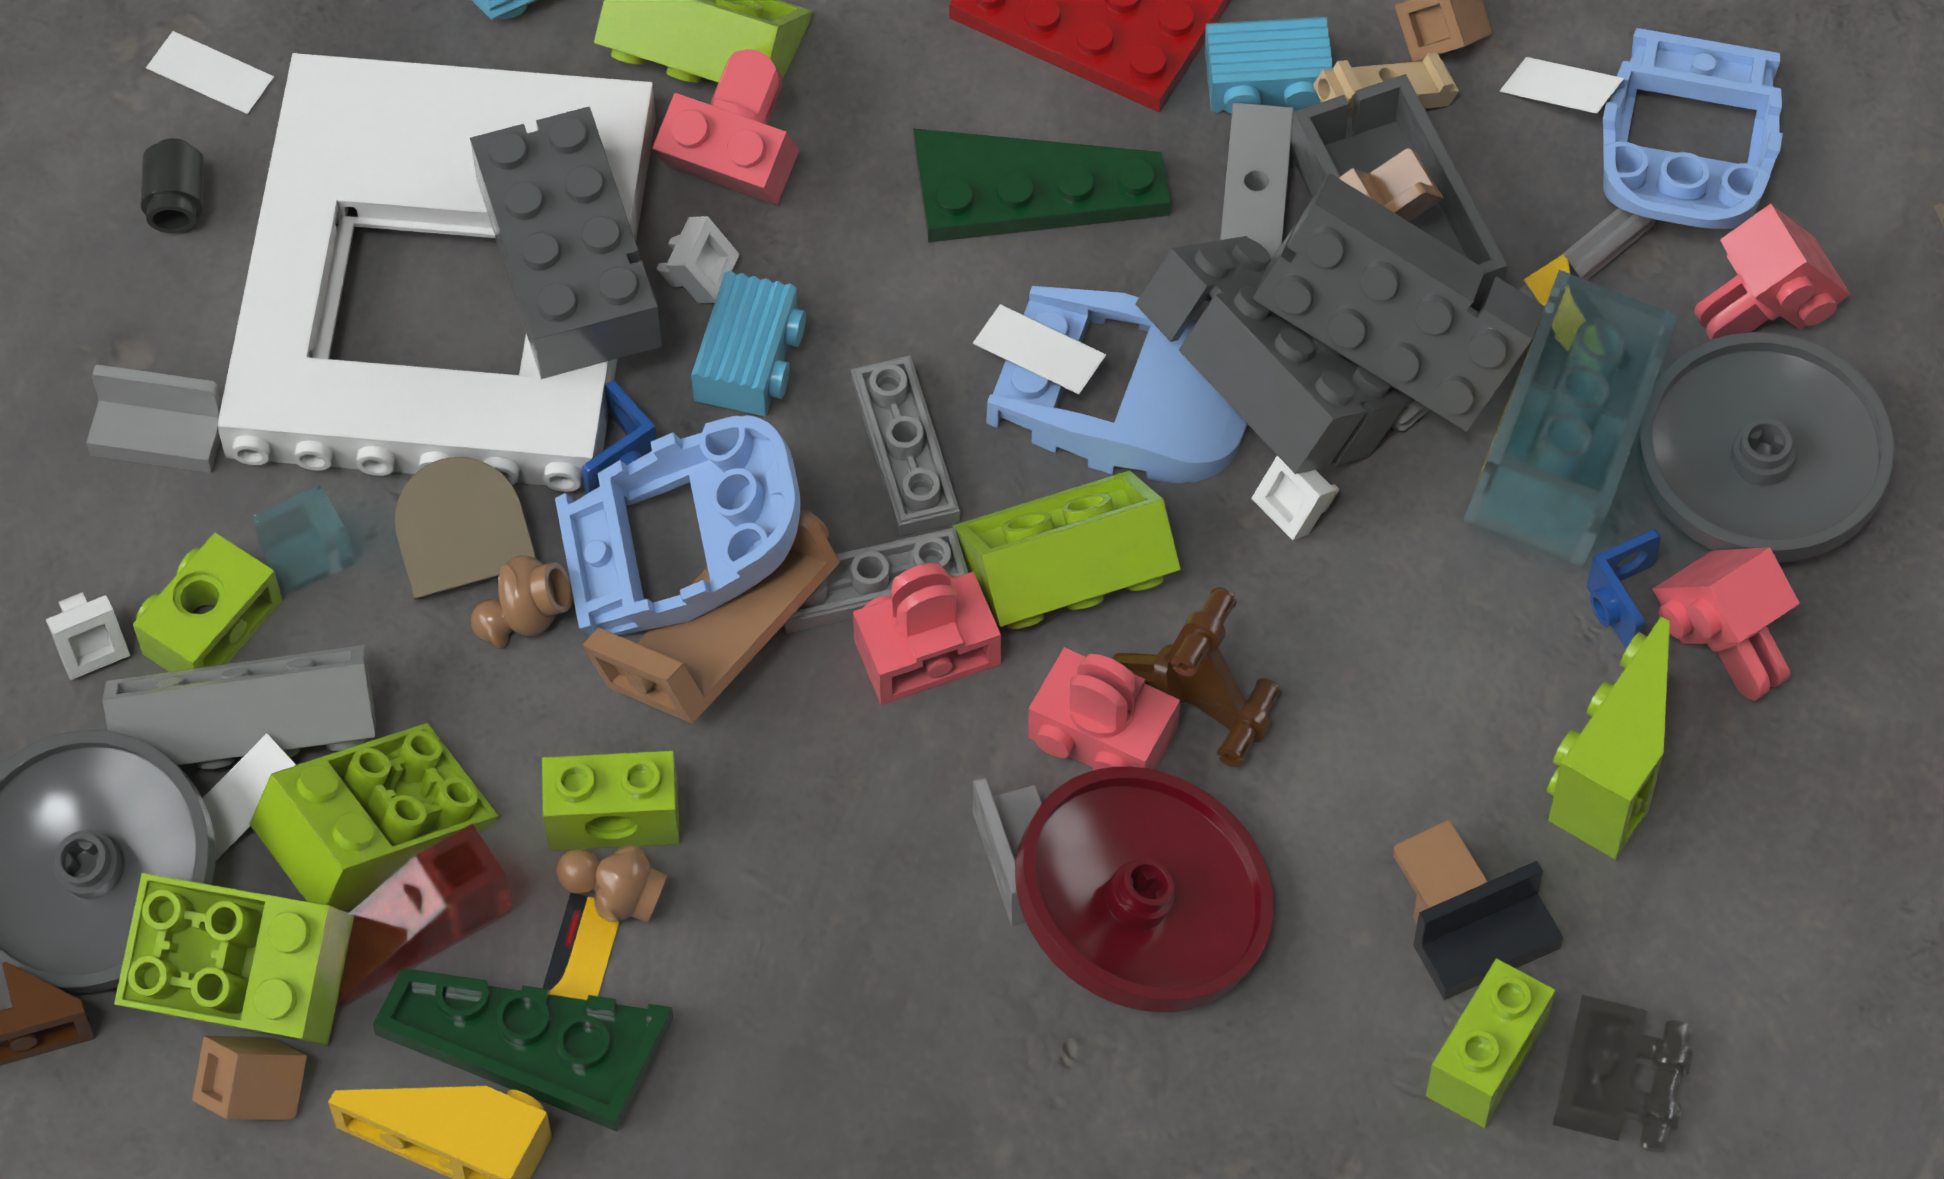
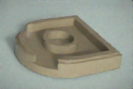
[395,457,536,600]

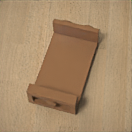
[582,510,840,724]

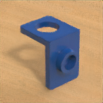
[582,380,657,495]
[1587,529,1661,649]

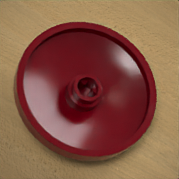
[1015,766,1274,1012]

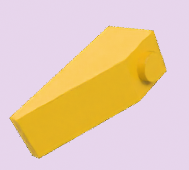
[328,1086,552,1179]

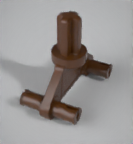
[1112,587,1282,767]

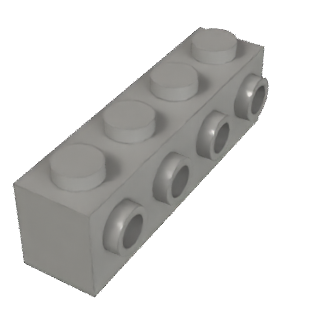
[102,645,376,769]

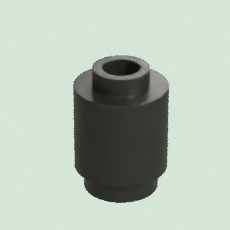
[141,138,204,233]

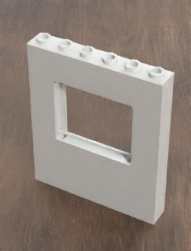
[217,53,656,492]

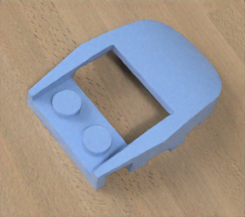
[1603,28,1783,229]
[986,286,1248,483]
[555,415,800,636]

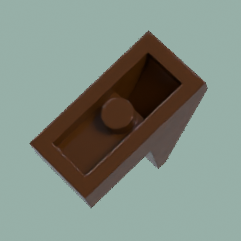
[0,962,95,1066]

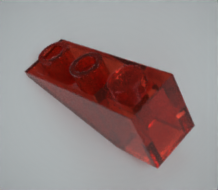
[337,823,512,1005]

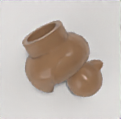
[471,555,573,649]
[556,845,667,923]

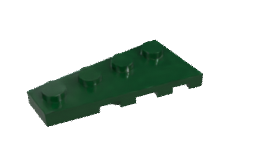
[913,128,1170,243]
[373,968,673,1132]

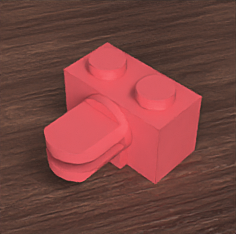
[652,49,799,206]
[1694,203,1851,340]
[1652,547,1800,701]
[853,563,1001,705]
[1028,647,1180,770]

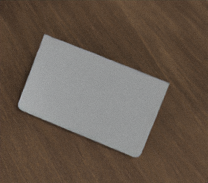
[86,365,222,473]
[973,777,1042,926]

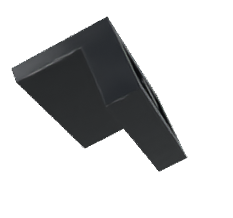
[1413,861,1564,1000]

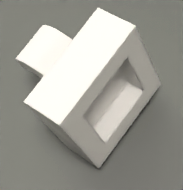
[656,216,739,303]
[1251,456,1339,540]
[46,592,130,680]

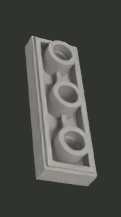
[1220,103,1293,261]
[851,355,960,537]
[783,527,968,634]

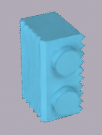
[1204,17,1333,114]
[691,270,806,417]

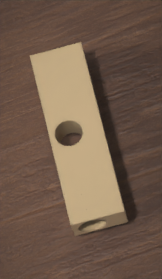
[1313,53,1459,116]

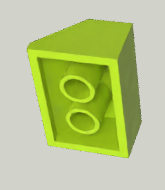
[594,0,813,82]
[952,470,1181,629]

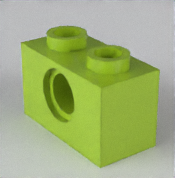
[133,532,282,672]
[542,751,679,851]
[1426,958,1556,1128]

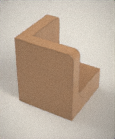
[1394,0,1492,62]
[1339,148,1444,222]
[1393,819,1488,923]
[192,1035,307,1120]

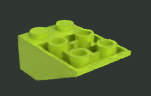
[1546,616,1670,860]
[249,723,499,911]
[114,873,355,1046]

